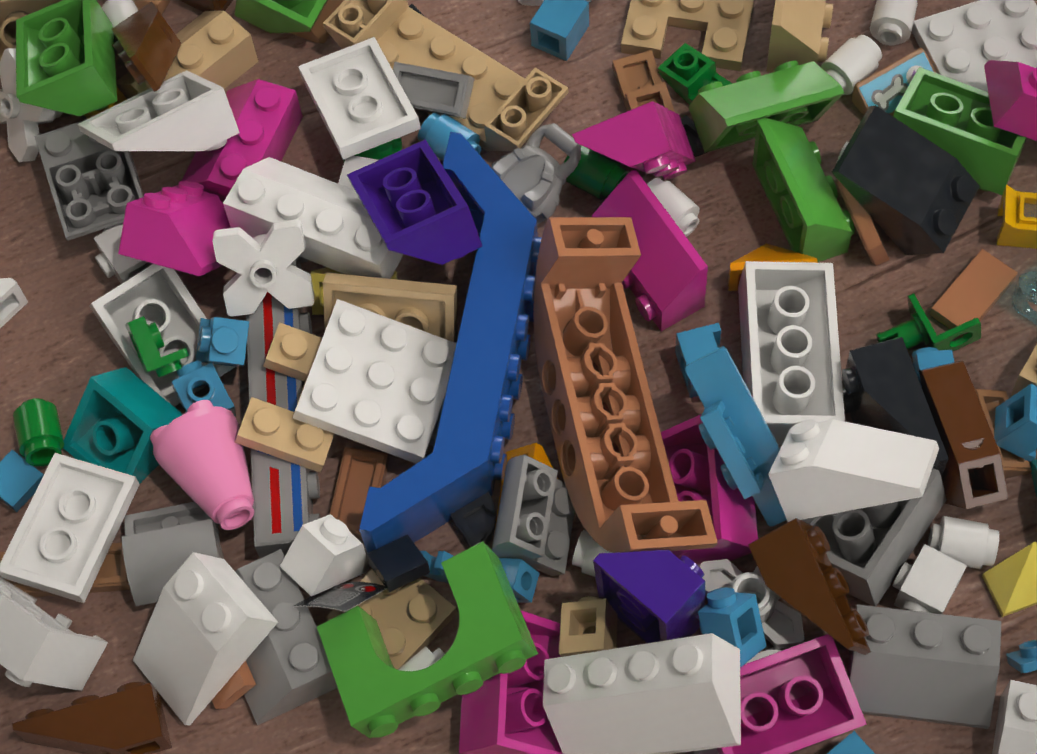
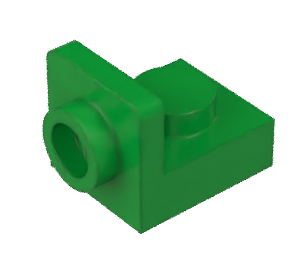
[125,316,189,378]

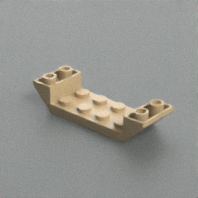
[323,0,569,151]

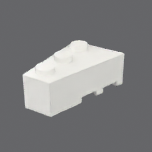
[0,577,108,691]

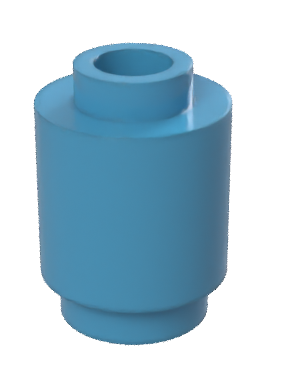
[418,113,481,162]

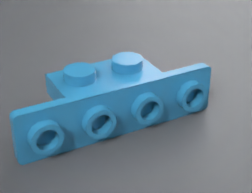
[685,347,787,527]

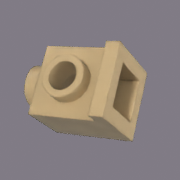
[559,596,618,657]

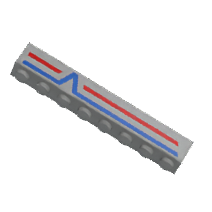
[246,237,321,558]

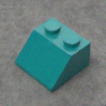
[63,367,183,484]

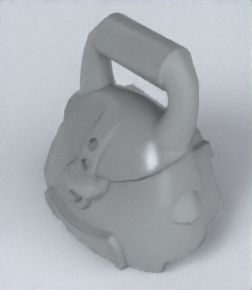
[491,123,581,224]

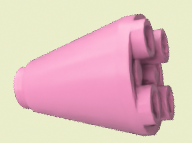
[150,400,254,530]

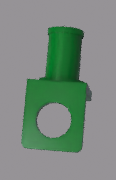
[876,293,981,352]

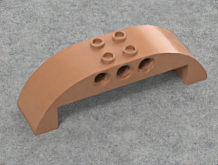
[534,217,718,553]

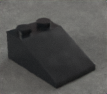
[832,105,980,255]
[842,337,949,478]

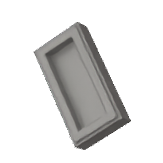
[393,62,475,119]

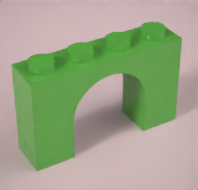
[317,541,538,738]

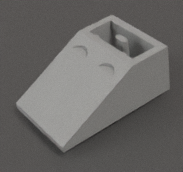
[34,119,144,241]

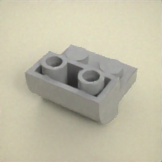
[492,454,575,576]
[121,502,224,606]

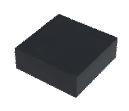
[367,534,430,592]

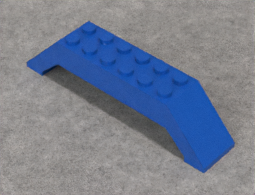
[359,132,542,553]

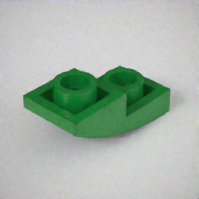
[657,43,733,105]

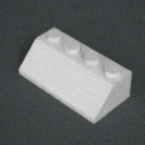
[223,157,404,279]
[738,261,845,445]
[543,633,741,754]

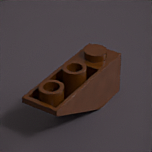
[112,1,182,92]
[919,361,1008,509]
[748,518,871,655]
[12,682,172,754]

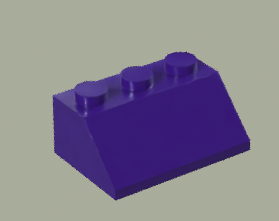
[347,139,482,265]
[593,550,705,643]

